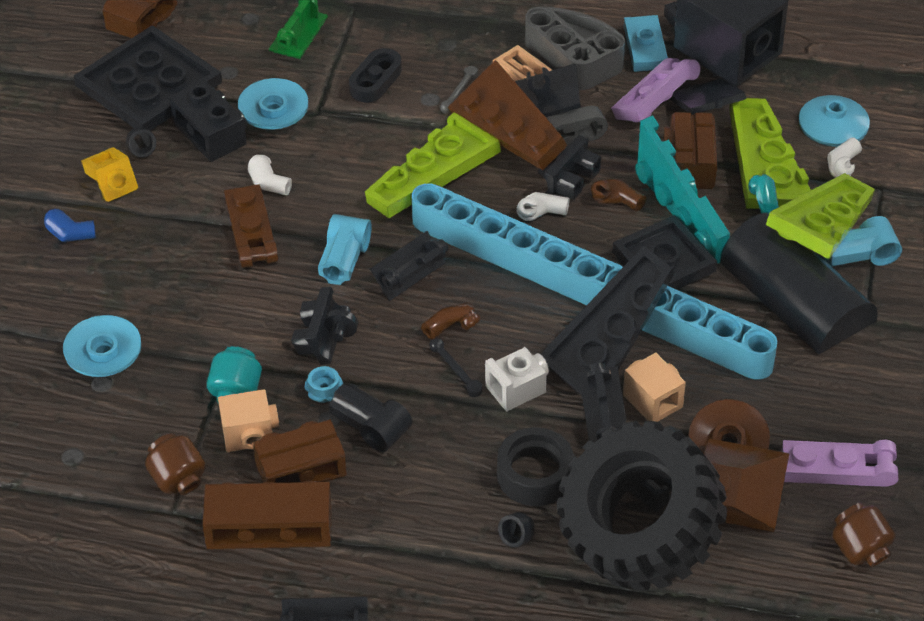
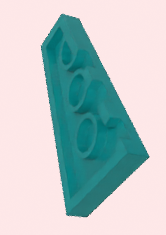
[635,116,730,263]

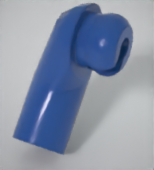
[44,209,96,242]

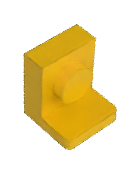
[81,147,138,202]

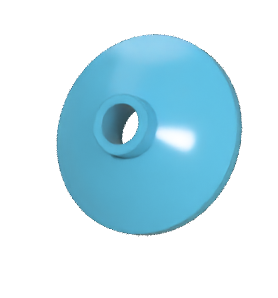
[238,78,308,129]
[799,95,870,147]
[63,315,141,377]

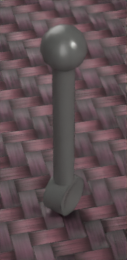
[440,66,478,114]

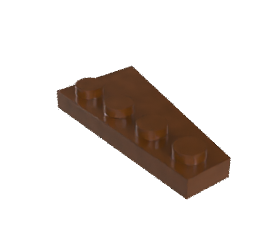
[448,60,567,171]

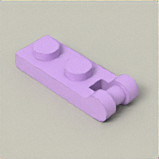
[611,58,700,123]
[781,440,899,487]

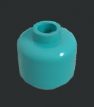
[207,346,262,404]

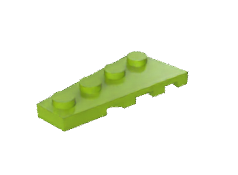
[729,98,811,209]
[365,112,501,218]
[766,173,875,259]

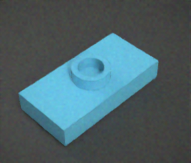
[624,15,668,72]

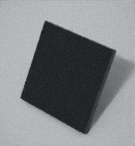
[515,64,581,118]

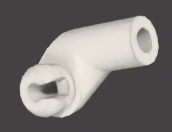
[827,138,862,178]
[248,154,292,196]
[517,192,570,221]

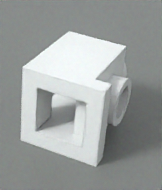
[485,347,549,412]

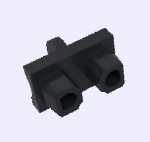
[538,135,601,200]
[291,286,359,365]

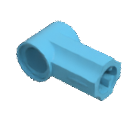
[318,214,372,285]
[823,216,902,266]

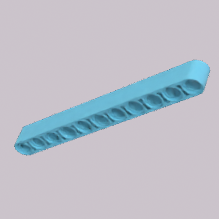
[412,183,777,380]

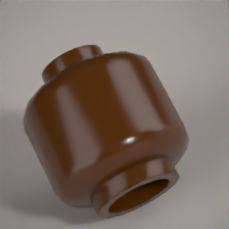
[145,433,206,495]
[832,502,896,568]

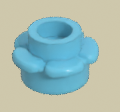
[304,366,343,403]

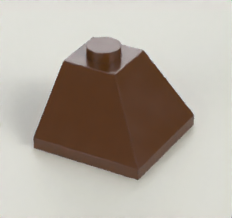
[704,438,789,532]

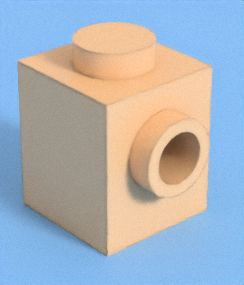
[623,353,686,422]
[218,389,279,452]

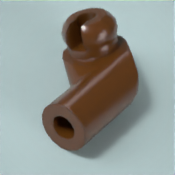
[591,179,647,211]
[421,303,480,339]

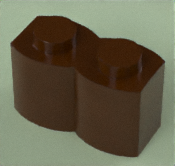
[103,0,177,38]

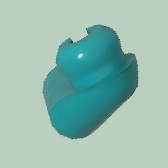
[748,174,779,213]

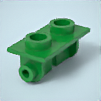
[269,0,328,59]

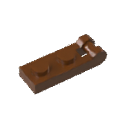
[224,184,278,268]

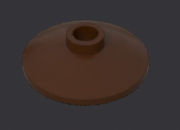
[689,399,770,454]

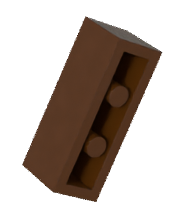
[202,481,332,549]

